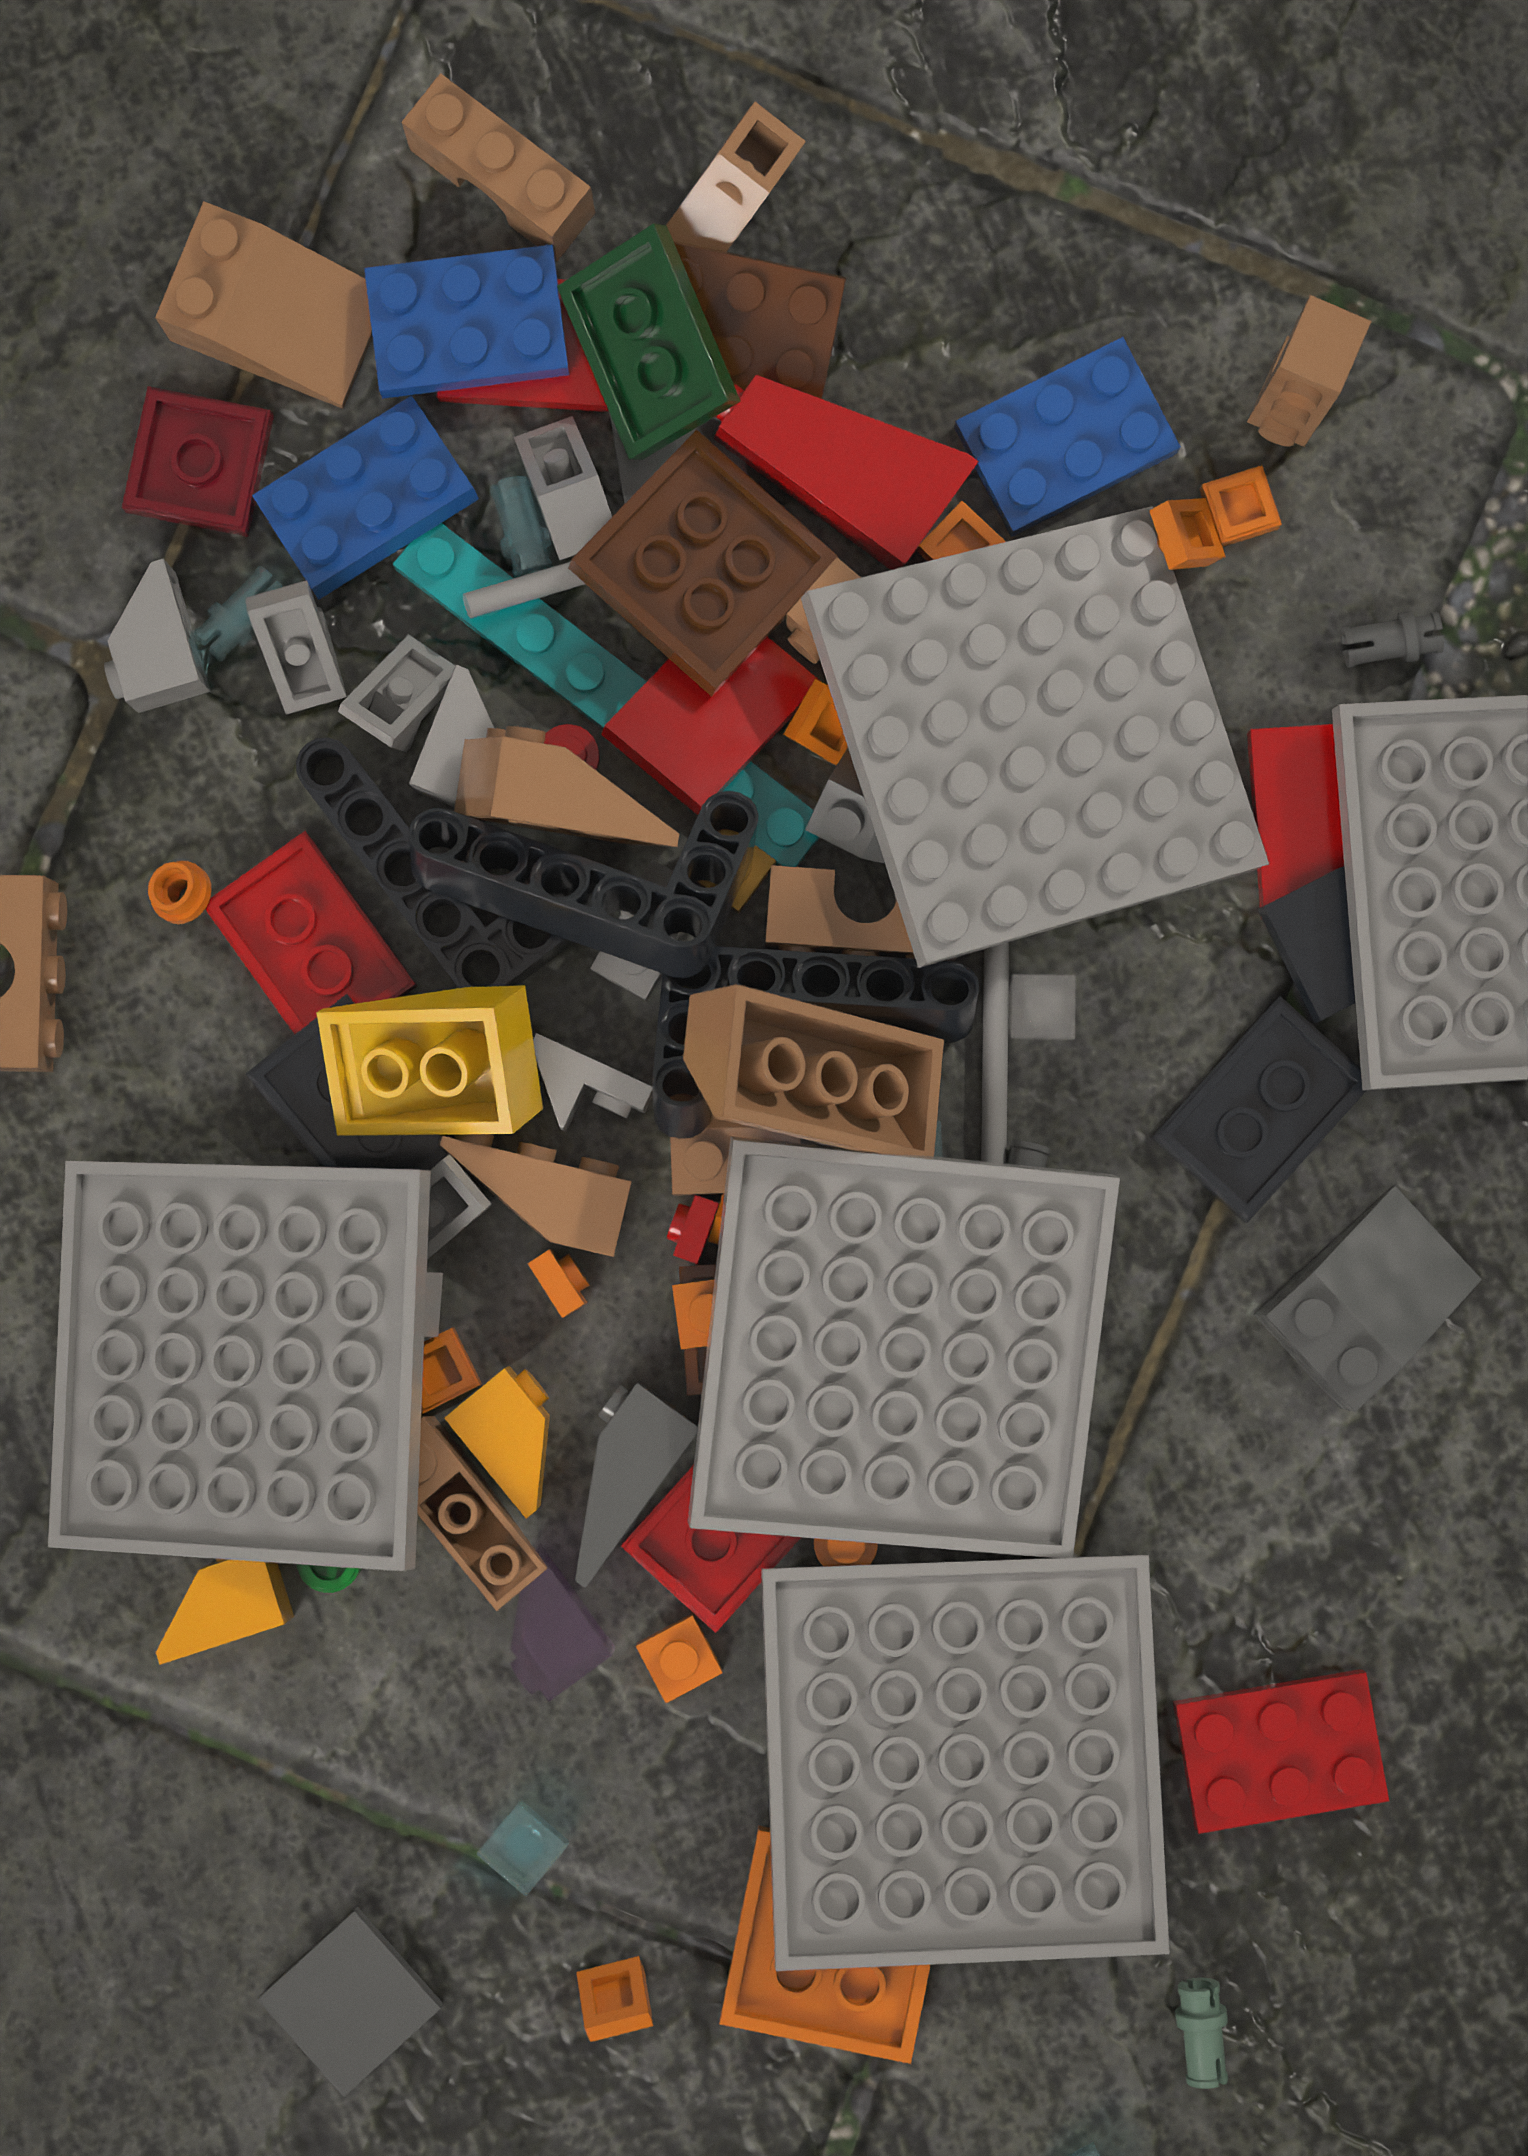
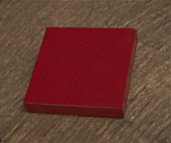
[122,386,274,537]

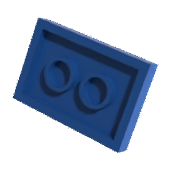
[364,244,570,399]
[954,337,1181,537]
[252,395,479,600]

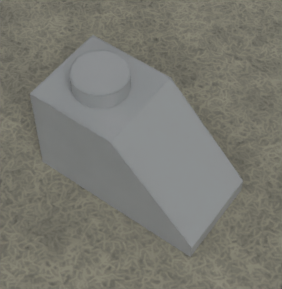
[514,416,612,560]
[104,559,211,713]
[409,665,494,808]

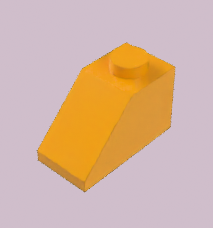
[444,1366,550,1519]
[156,1559,294,1665]

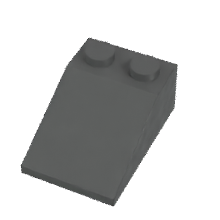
[1254,1186,1482,1412]

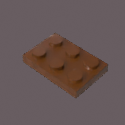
[674,241,847,399]

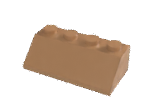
[683,984,944,1157]

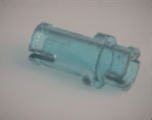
[489,476,553,578]
[192,566,283,661]

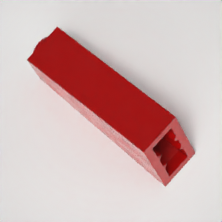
[714,375,979,570]

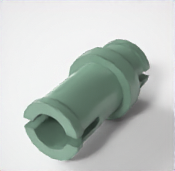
[1175,1978,1228,2089]

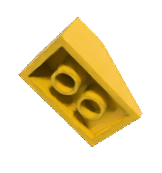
[316,985,543,1136]

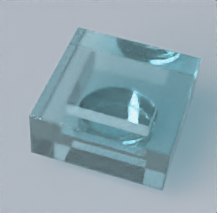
[477,1799,569,1896]

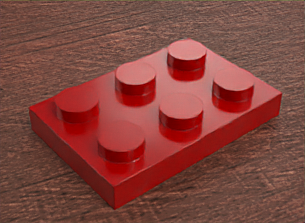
[1173,1669,1389,1834]

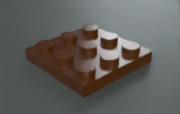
[568,429,839,697]

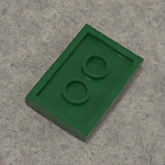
[557,223,741,460]

